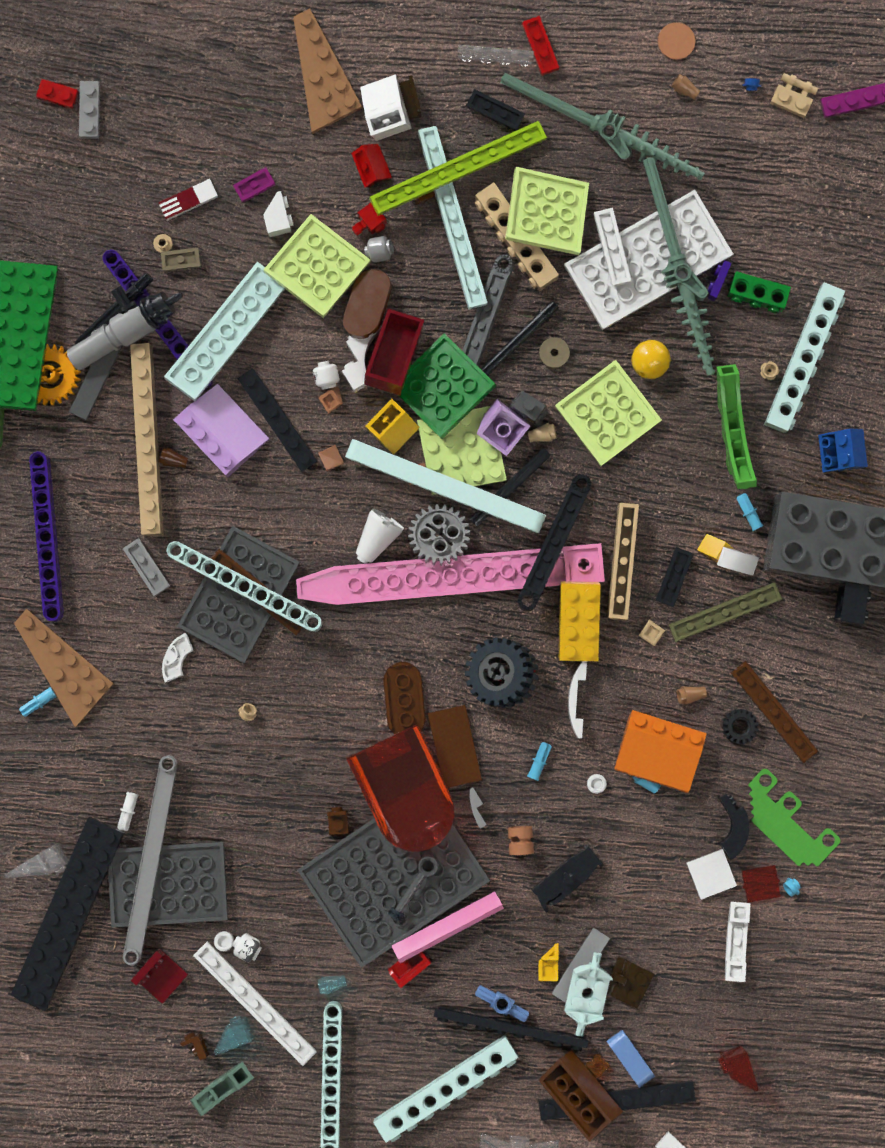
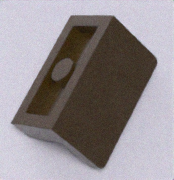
[399,75,422,120]

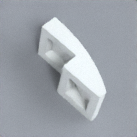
[717,547,759,575]

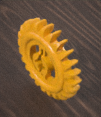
[38,344,81,406]

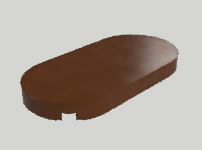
[343,269,392,339]
[383,662,426,739]

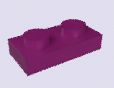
[233,167,276,203]

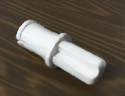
[117,792,139,831]

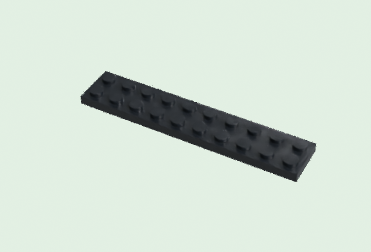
[11,817,125,1012]

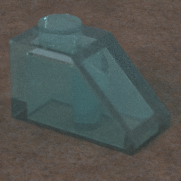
[214,1015,254,1055]

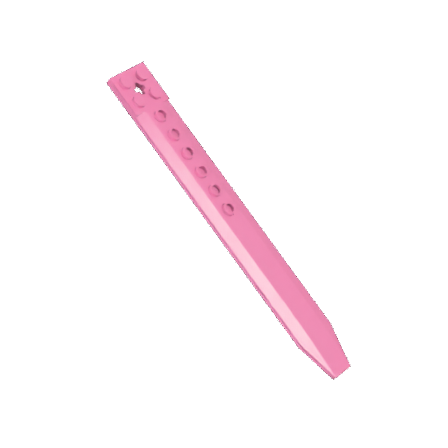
[296,543,605,605]

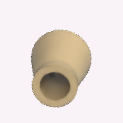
[528,423,557,442]

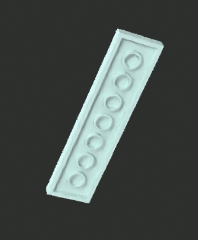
[164,262,285,401]

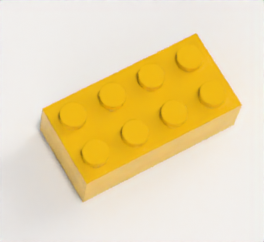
[558,581,600,661]

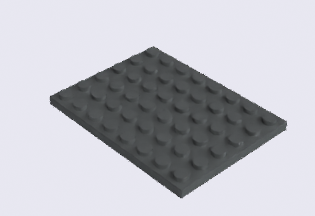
[297,784,490,968]

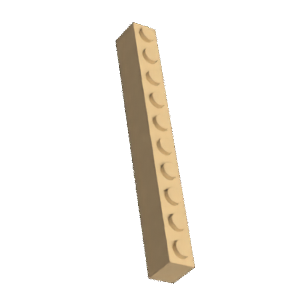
[130,343,164,537]

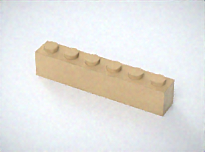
[607,503,639,621]

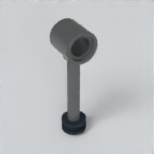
[388,855,439,922]

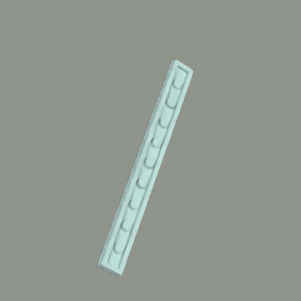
[417,126,487,310]

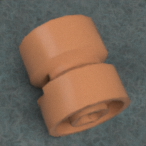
[508,826,534,855]

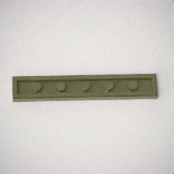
[668,582,782,642]

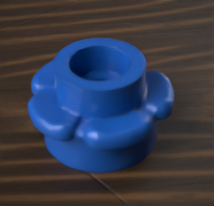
[743,78,761,91]

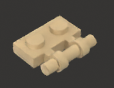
[770,73,818,118]

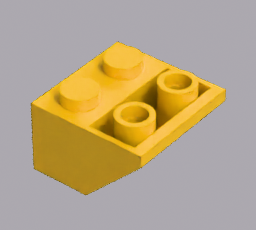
[365,399,420,455]

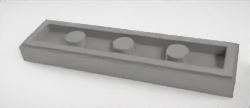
[552,927,610,1003]

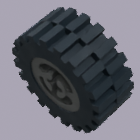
[465,638,539,708]

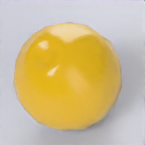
[631,340,671,379]

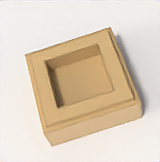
[638,620,665,646]

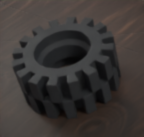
[722,709,759,744]

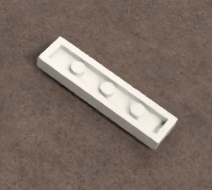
[594,208,632,287]

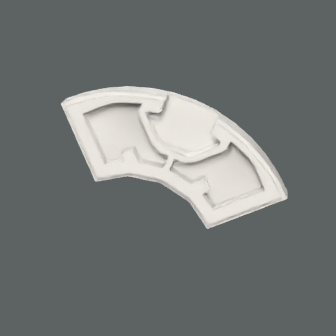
[162,633,194,683]

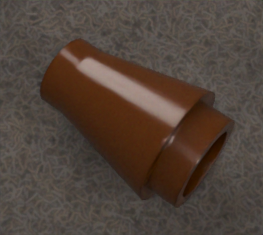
[159,448,188,469]

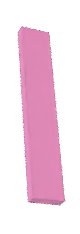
[392,892,504,963]

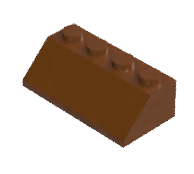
[538,1050,623,1142]

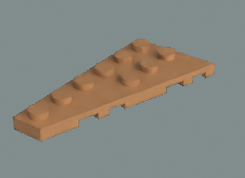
[293,8,362,134]
[14,609,114,727]

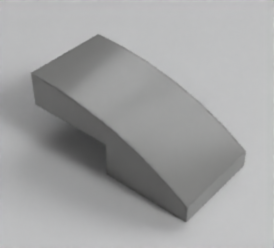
[469,787,487,829]

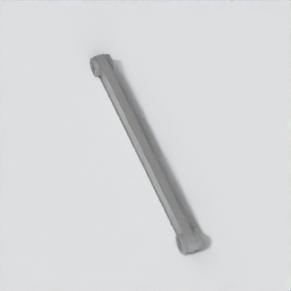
[123,755,178,966]

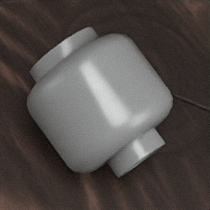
[364,236,394,263]

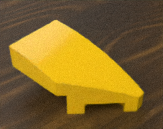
[538,944,559,982]

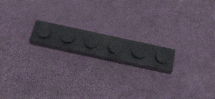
[237,368,318,472]

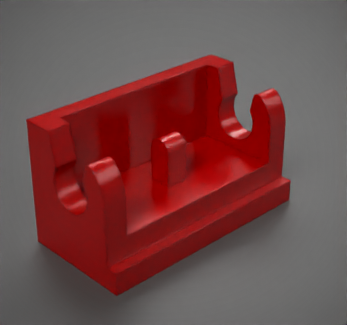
[388,952,431,988]

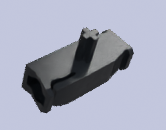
[531,844,603,913]

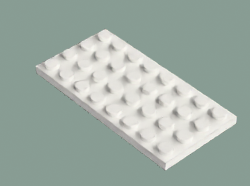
[564,190,733,330]

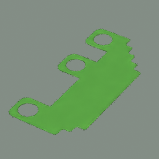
[748,769,840,866]

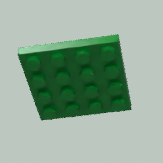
[398,333,497,439]

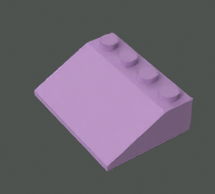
[173,384,269,478]

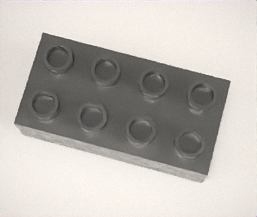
[763,492,885,592]

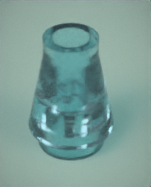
[317,975,347,995]

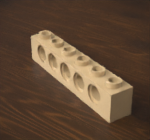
[474,182,559,292]

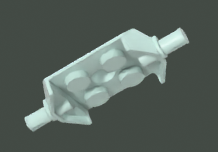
[564,952,613,1037]

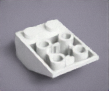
[360,75,412,141]

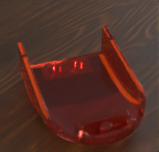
[346,724,454,852]

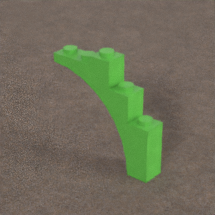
[717,364,757,489]

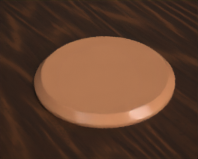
[658,23,695,60]

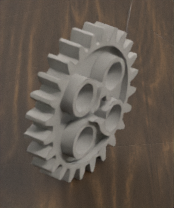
[408,504,470,566]

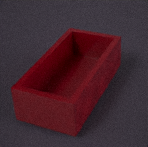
[364,309,424,396]

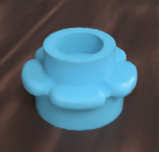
[783,878,801,897]

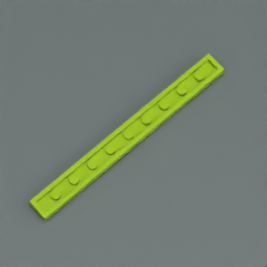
[369,121,547,216]

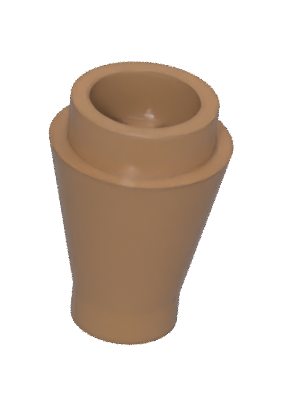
[671,74,700,100]
[677,686,707,705]

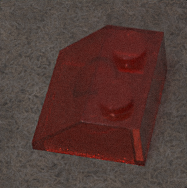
[718,1046,759,1091]

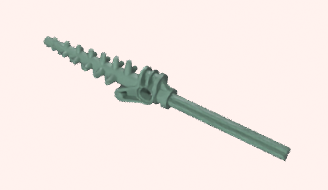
[500,73,705,180]
[643,157,715,376]

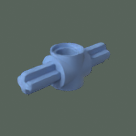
[475,985,529,1022]

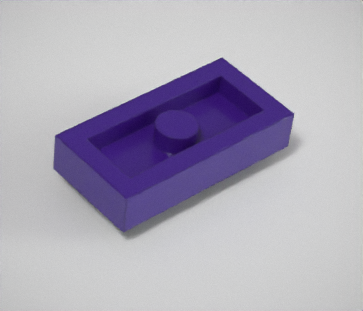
[707,260,732,302]

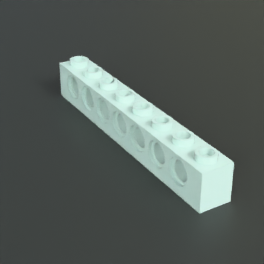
[764,282,846,433]
[373,1035,518,1142]

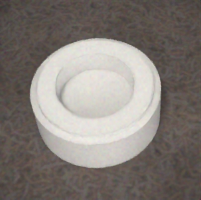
[587,774,607,794]
[214,931,234,951]

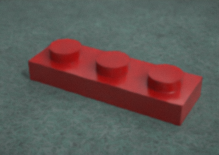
[522,16,559,76]

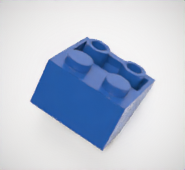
[818,428,868,473]

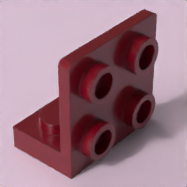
[131,949,188,1003]

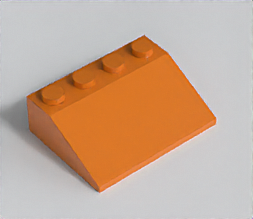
[614,710,707,793]

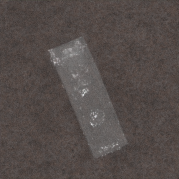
[5,843,69,878]

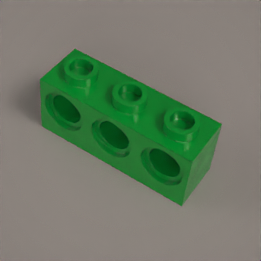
[727,271,791,313]

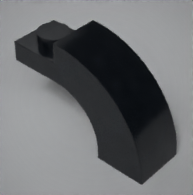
[718,793,749,860]

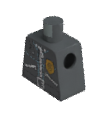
[509,391,548,428]

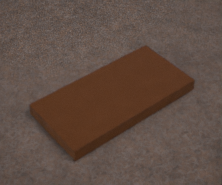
[428,705,482,788]

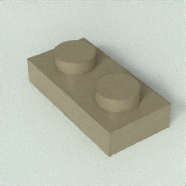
[161,247,201,272]

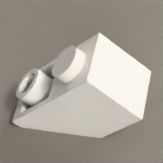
[263,191,293,237]

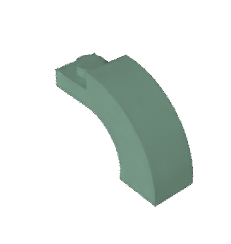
[190,1062,254,1116]

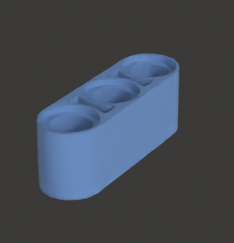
[607,1030,655,1088]

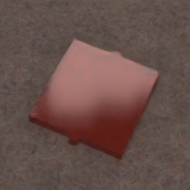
[741,865,781,903]

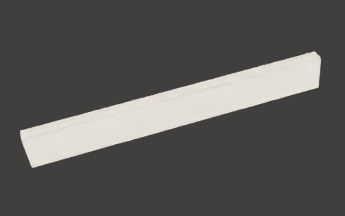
[193,941,317,1066]

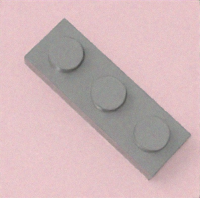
[79,81,100,139]
[122,538,171,597]

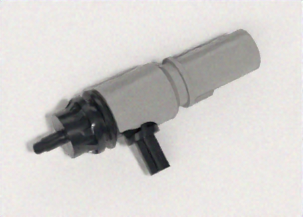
[67,286,183,371]

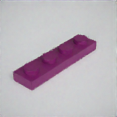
[820,83,885,118]

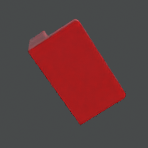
[351,144,392,188]

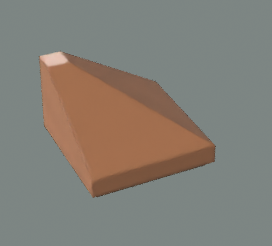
[319,386,343,414]

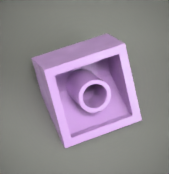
[477,399,530,456]

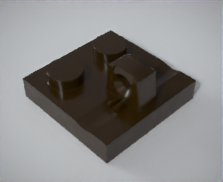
[607,956,654,1009]

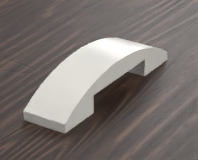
[568,661,587,738]
[725,902,751,982]

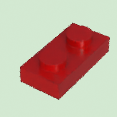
[36,79,79,109]

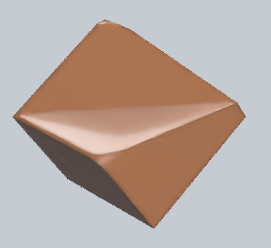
[318,445,344,472]

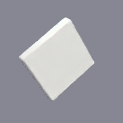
[686,849,737,899]

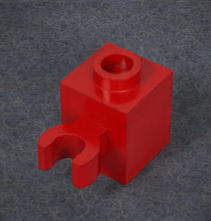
[352,202,387,236]

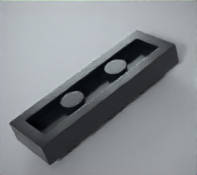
[466,89,525,131]
[655,547,694,607]

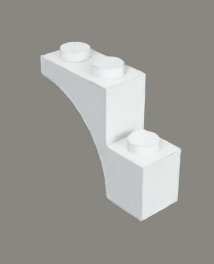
[342,325,382,393]

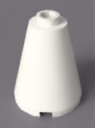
[356,509,404,564]

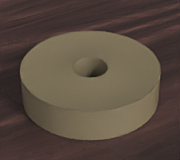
[539,337,570,369]

